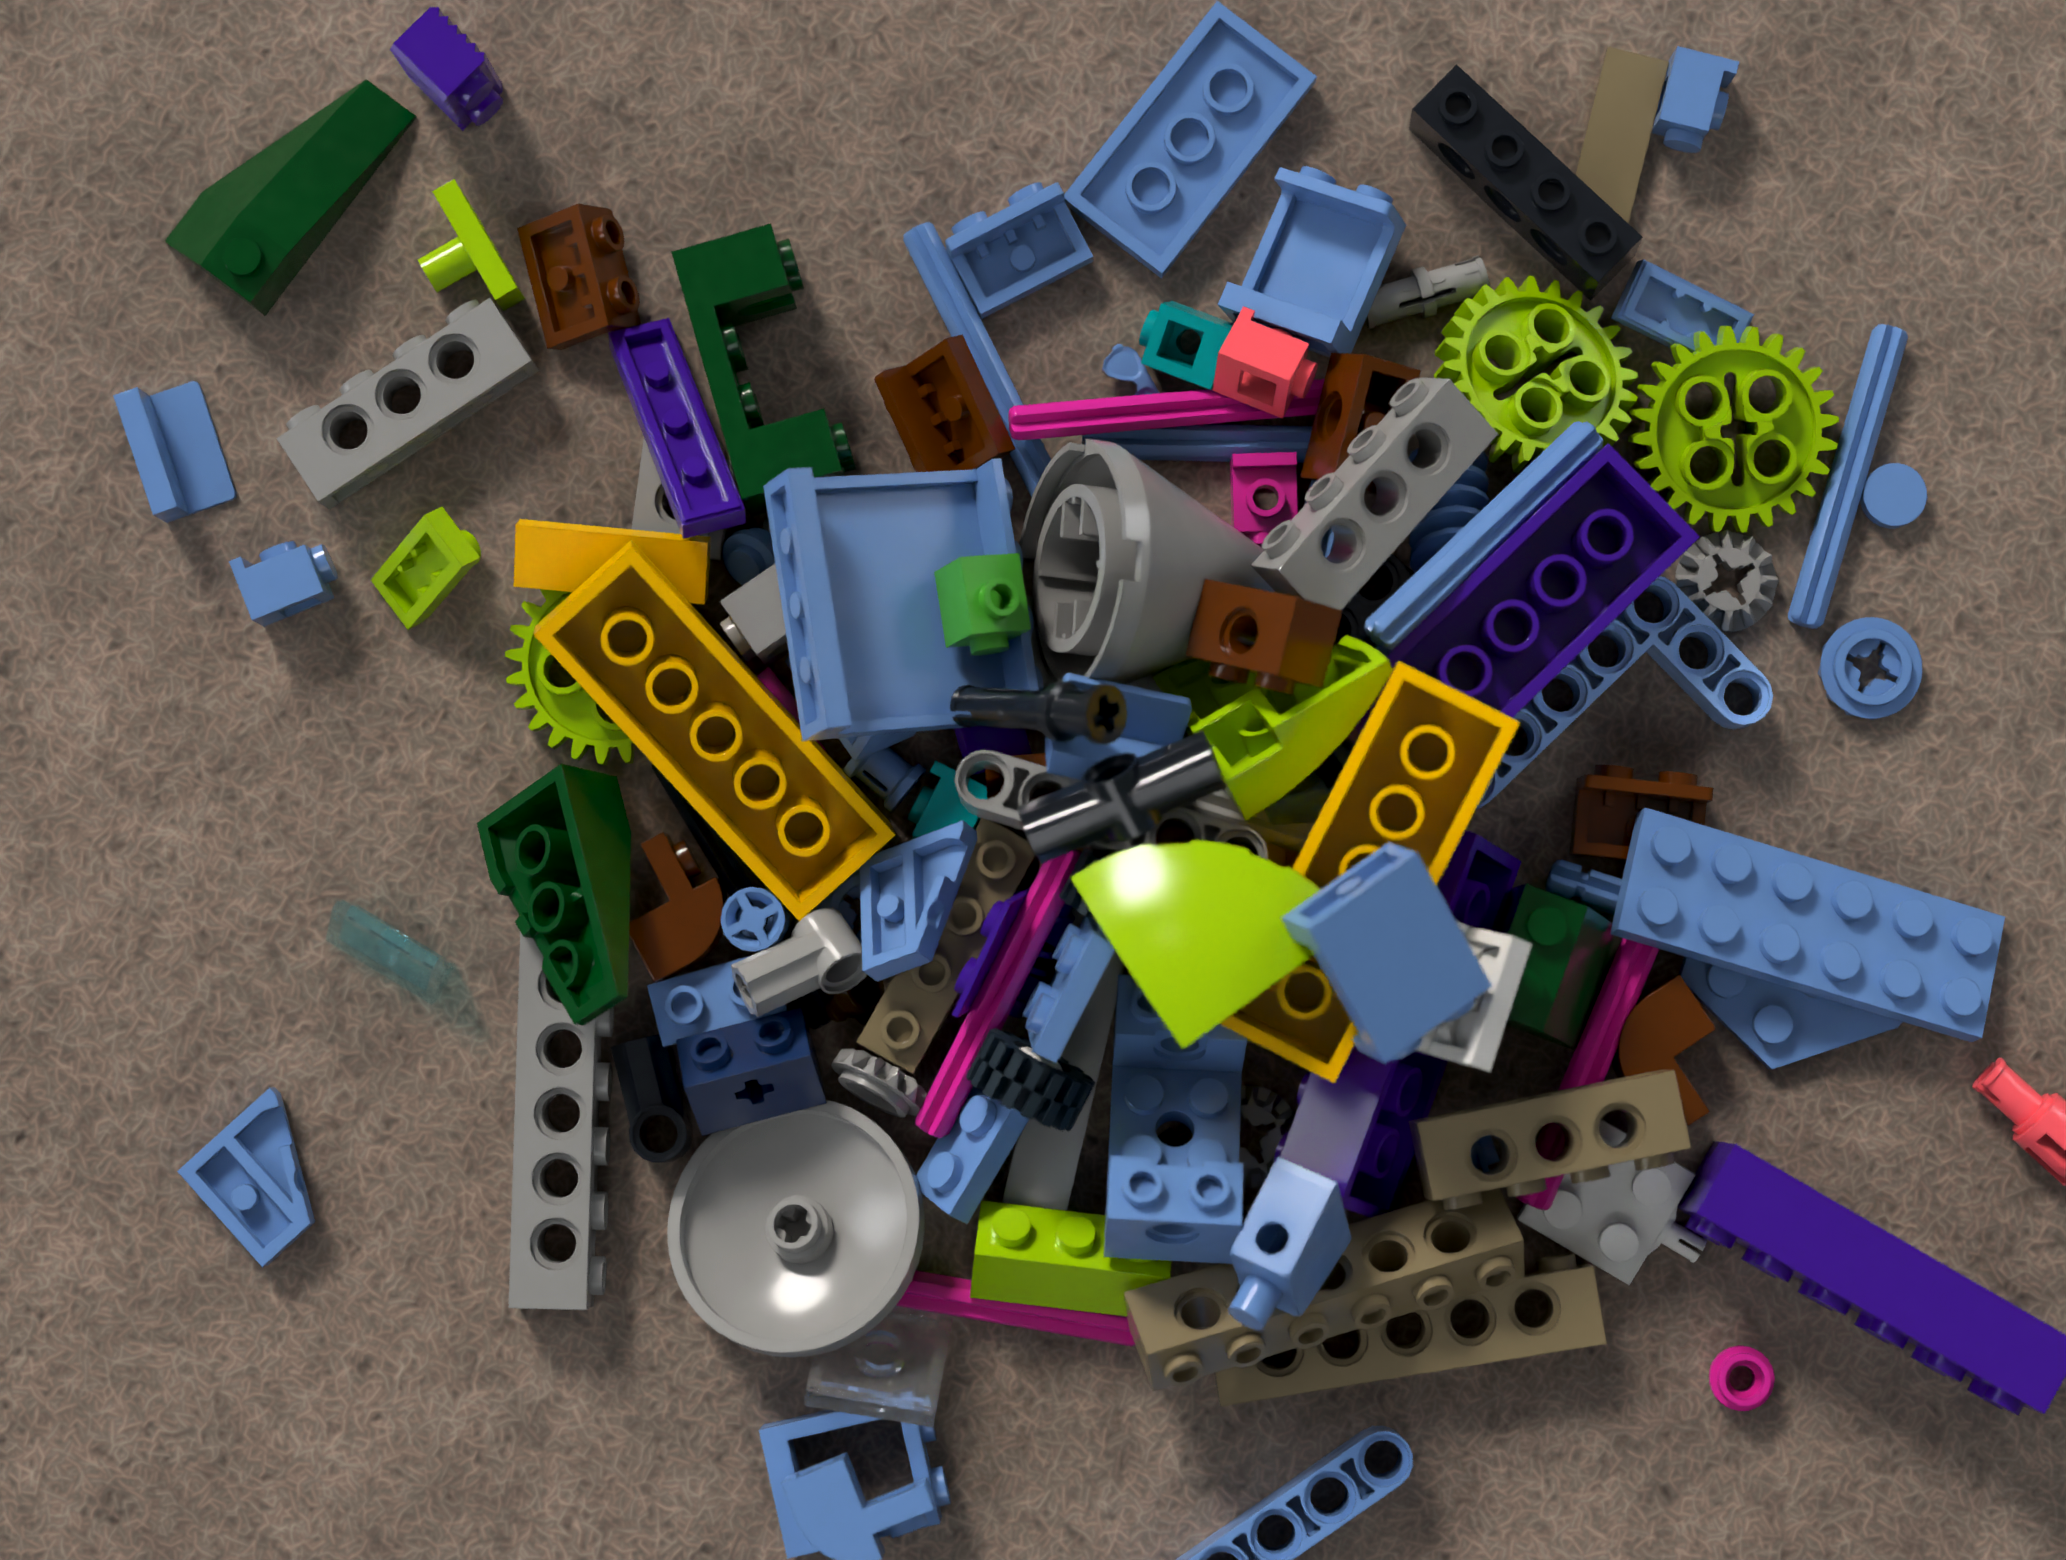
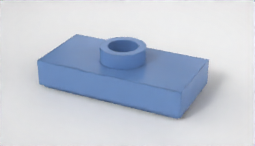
[1611,259,1754,353]

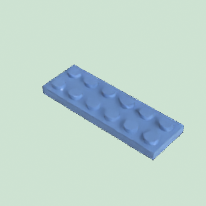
[1610,808,2005,1042]

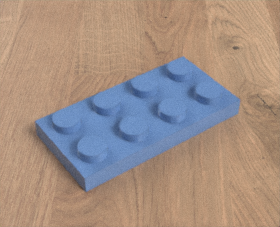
[1064,1,1317,279]

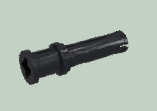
[950,682,1128,745]

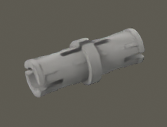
[1365,255,1490,329]

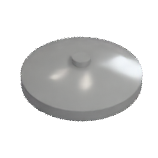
[667,1100,925,1358]

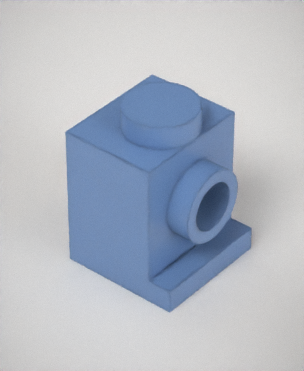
[1651,46,1739,153]
[229,541,338,627]

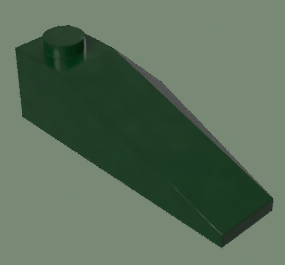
[164,79,416,316]
[477,764,631,1026]

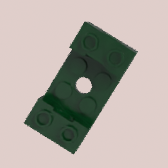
[671,223,856,516]

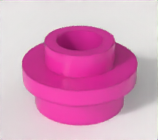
[1708,1345,1775,1411]

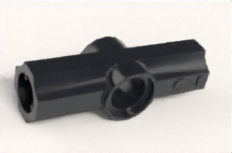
[1018,730,1227,864]

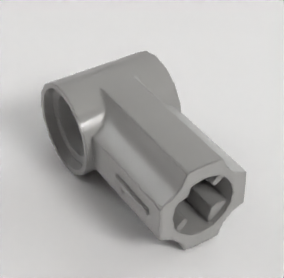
[731,908,867,1017]

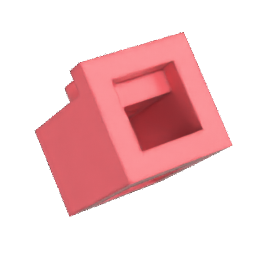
[1212,306,1318,419]

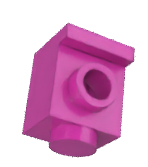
[1230,452,1298,547]

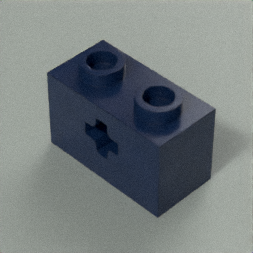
[676,1007,827,1136]

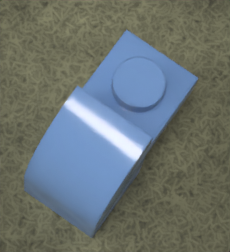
[782,1452,936,1560]

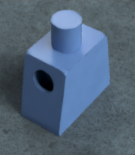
[1228,1157,1352,1330]

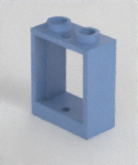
[759,1390,951,1559]

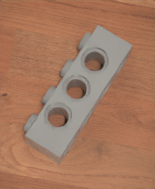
[276,298,540,510]
[1251,377,1498,610]

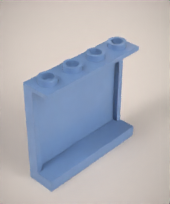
[763,458,1043,741]

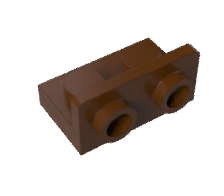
[517,204,641,350]

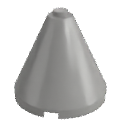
[1019,439,1275,690]

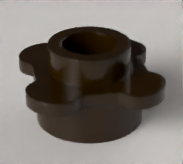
[825,975,885,1025]

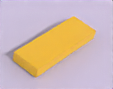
[513,519,711,605]

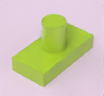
[418,179,525,311]
[371,507,481,630]

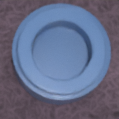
[1860,463,1927,528]

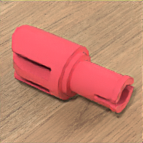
[1972,1058,2066,1186]

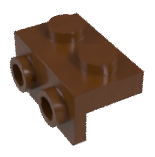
[875,335,1015,472]
[1569,765,1714,860]

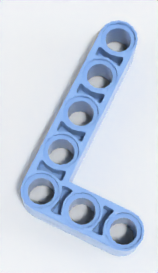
[1475,576,1773,811]

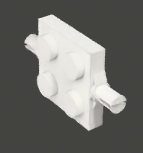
[1517,1119,1707,1285]

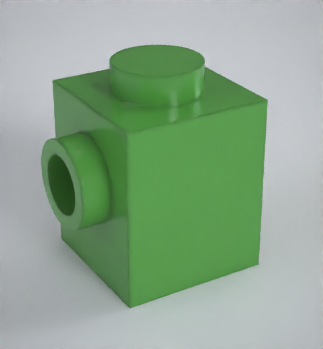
[934,553,1031,656]

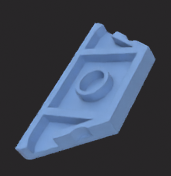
[1678,956,1902,1070]

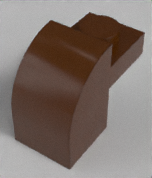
[629,832,727,983]
[1612,975,1716,1126]

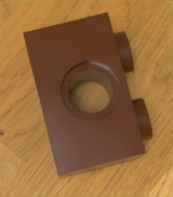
[1300,353,1421,495]
[1185,579,1342,695]

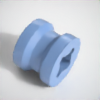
[721,887,791,952]

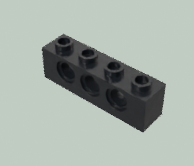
[1409,64,1643,301]

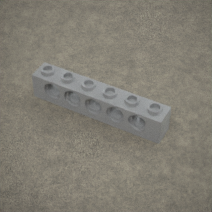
[508,932,614,1310]

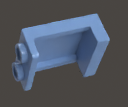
[1218,166,1406,357]
[1281,842,1492,1063]

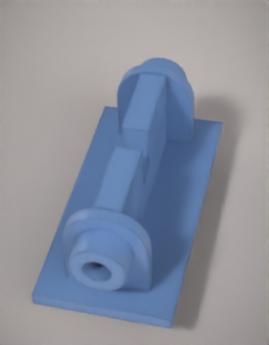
[647,955,787,1047]

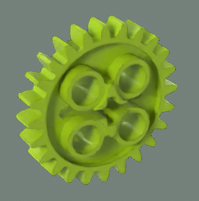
[1434,276,1638,473]
[1628,326,1839,533]
[505,589,704,765]

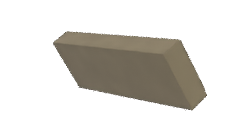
[1575,47,1669,224]

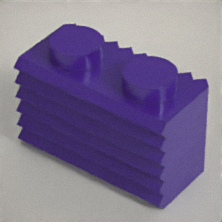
[390,7,503,131]

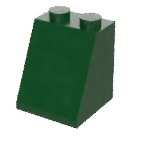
[1495,884,1622,1051]

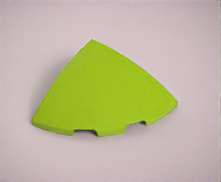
[1153,635,1393,821]
[1071,840,1321,1049]

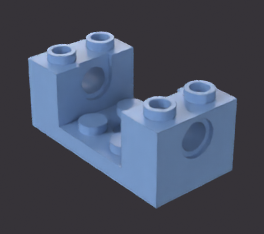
[1104,974,1247,1264]

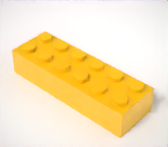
[534,539,896,921]
[1219,661,1520,1083]

